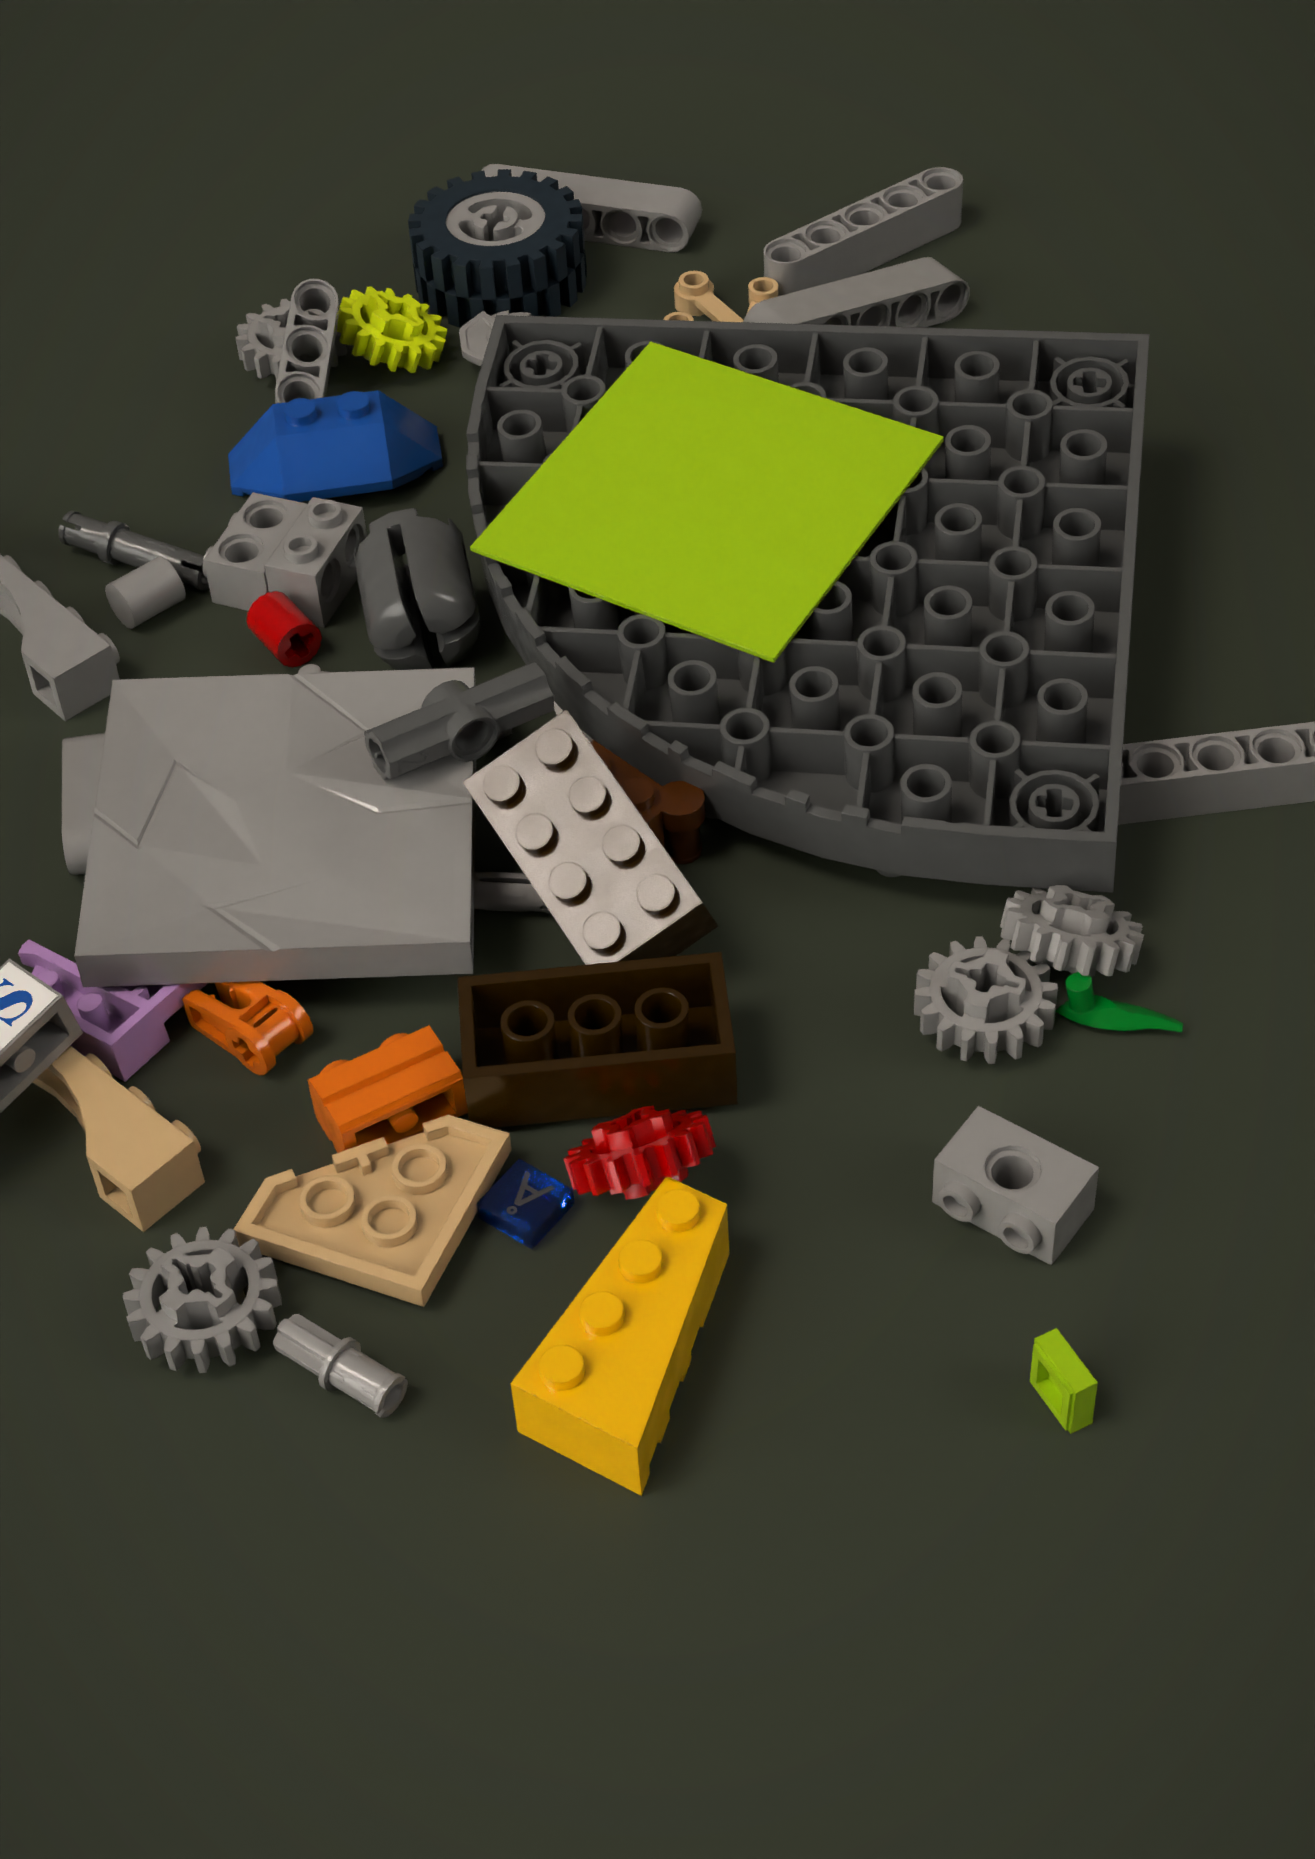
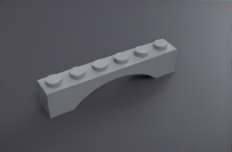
[0,554,120,721]

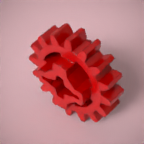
[563,1105,717,1200]

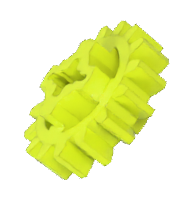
[337,286,447,373]

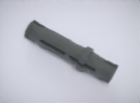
[58,510,209,591]

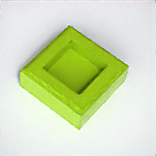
[1030,1328,1098,1434]

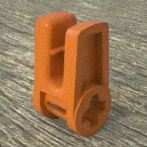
[182,981,314,1075]

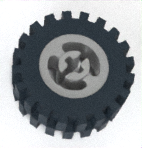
[408,169,587,328]

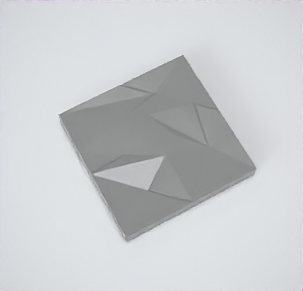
[74,667,476,987]

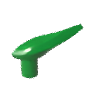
[1056,972,1184,1032]

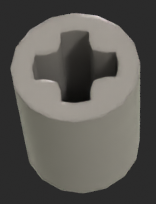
[105,556,186,629]

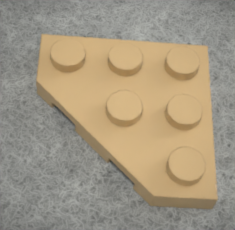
[233,1115,512,1307]

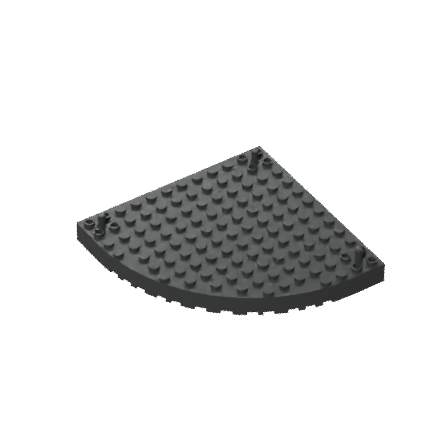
[466,315,1150,893]

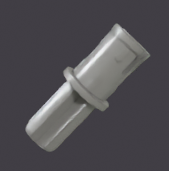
[273,1314,408,1418]

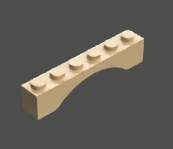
[32,1045,205,1232]

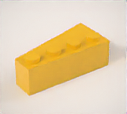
[510,1177,729,1496]

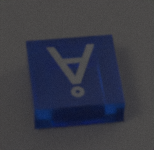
[476,1159,575,1250]

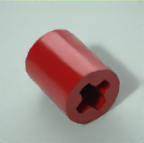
[246,591,322,667]

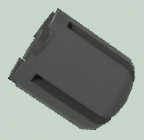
[353,508,482,670]

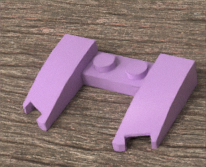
[18,940,208,1082]

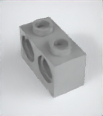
[202,492,307,611]
[264,497,367,628]

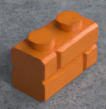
[307,1025,468,1153]

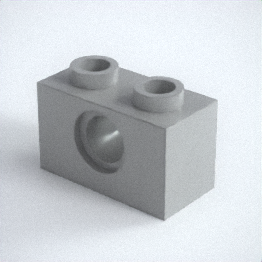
[932,1106,1099,1266]

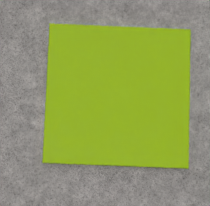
[470,341,944,663]

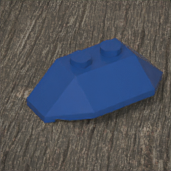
[228,390,443,502]

